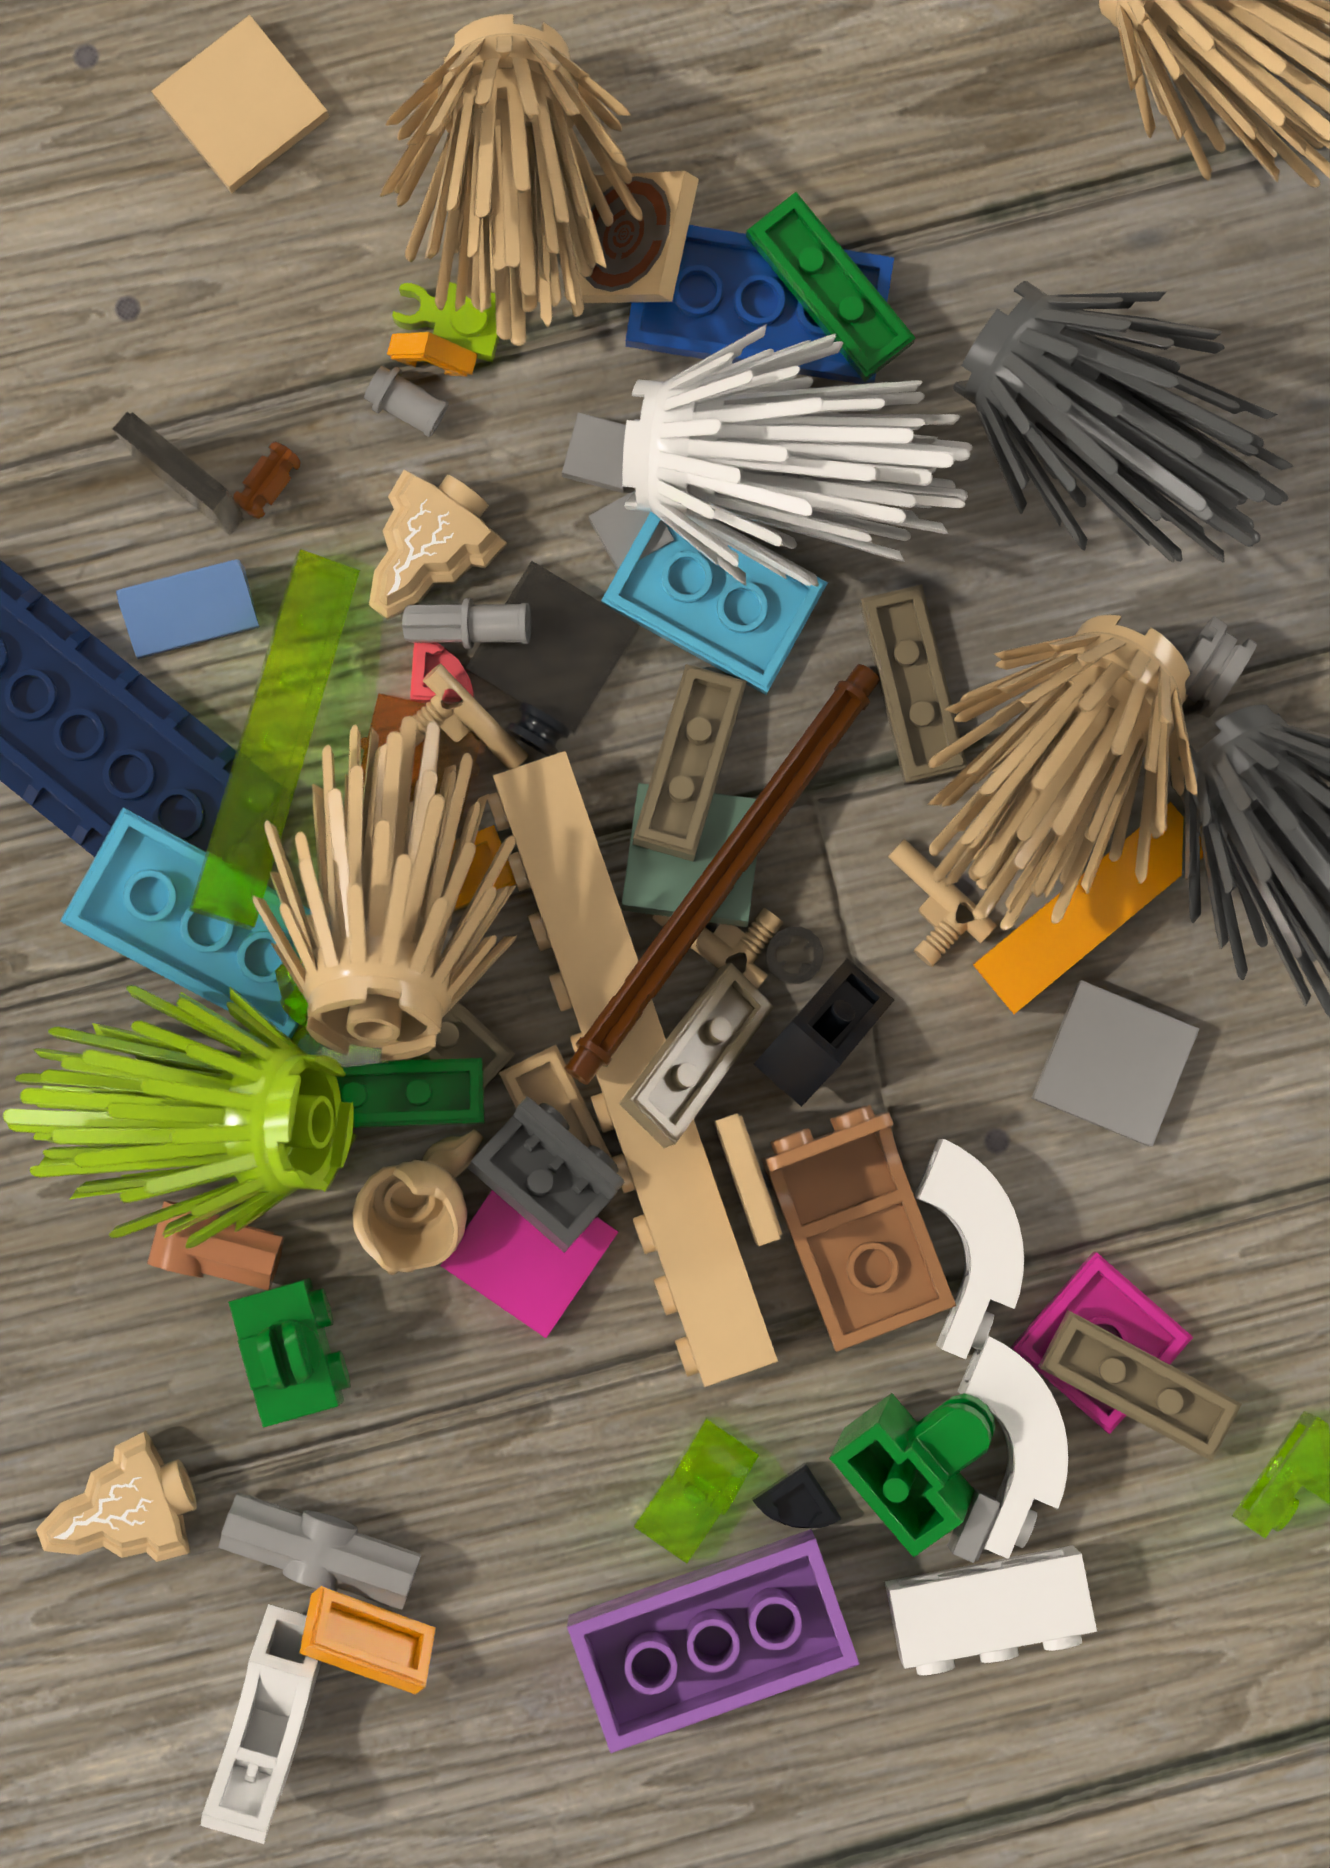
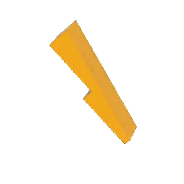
[973,802,1204,1014]

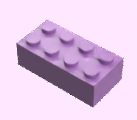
[567,1529,860,1754]

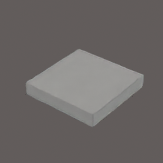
[1031,980,1199,1147]

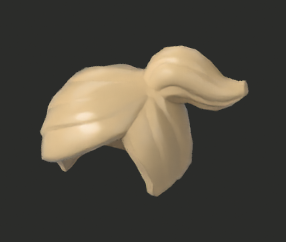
[353,1129,483,1275]

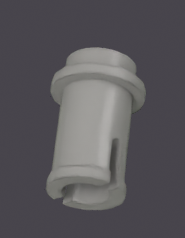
[364,366,449,438]

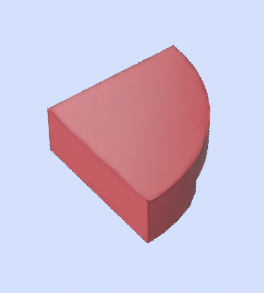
[410,643,474,704]

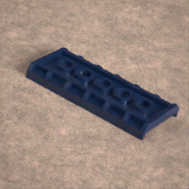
[0,560,286,862]

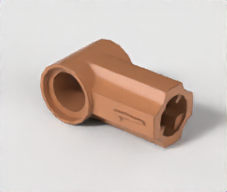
[147,1200,285,1290]

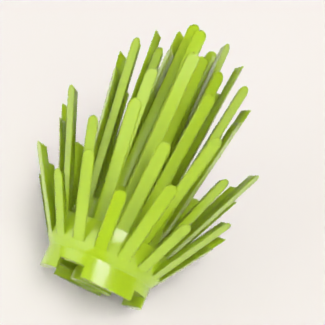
[3,985,354,1248]

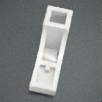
[914,1139,1024,1359]
[957,1336,1068,1559]
[200,1604,321,1844]

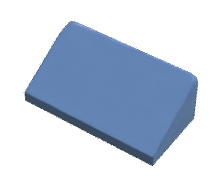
[116,559,260,659]

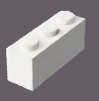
[885,1545,1097,1675]

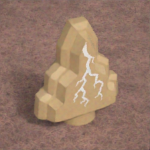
[369,470,507,620]
[36,1431,197,1562]

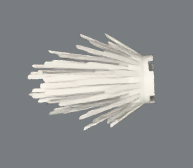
[622,324,973,587]

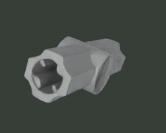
[218,1492,422,1610]

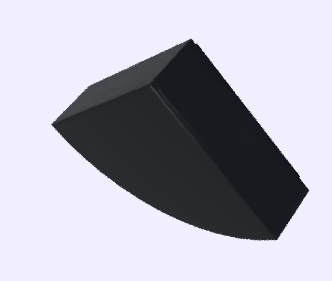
[752,1463,842,1528]

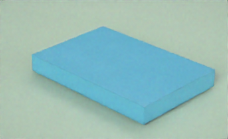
[601,512,828,695]

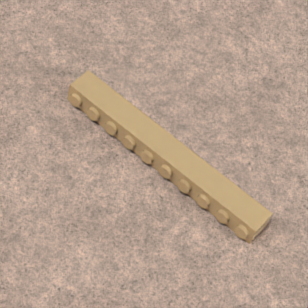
[487,751,778,1387]

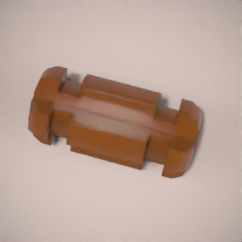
[233,441,301,519]

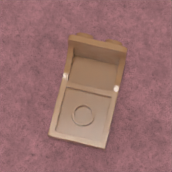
[761,1105,956,1352]

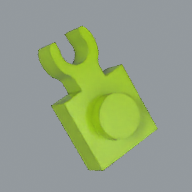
[392,282,499,363]

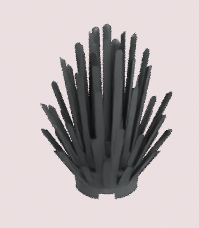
[953,281,1293,563]
[1170,704,1330,1017]

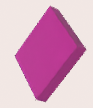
[440,1190,619,1338]
[1010,1251,1193,1434]

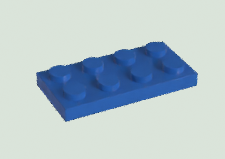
[625,225,894,384]

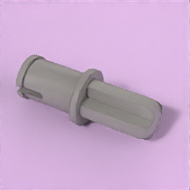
[402,598,531,649]

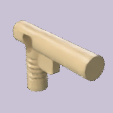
[399,663,529,770]
[888,839,997,967]
[652,908,784,989]

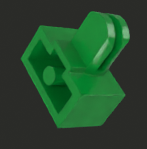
[228,1278,351,1428]
[829,1393,995,1558]

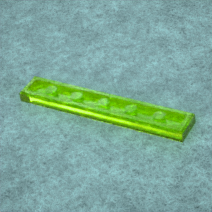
[189,549,360,930]

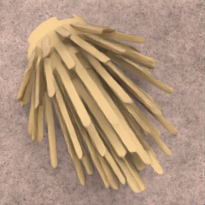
[1099,0,1330,187]
[380,14,643,346]
[927,615,1197,930]
[253,716,517,1060]

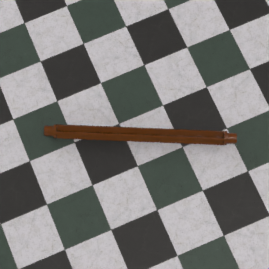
[564,664,880,1085]

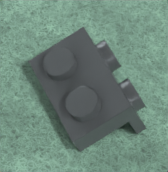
[468,1097,624,1253]

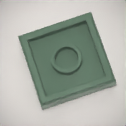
[621,783,757,927]

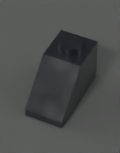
[754,958,894,1107]

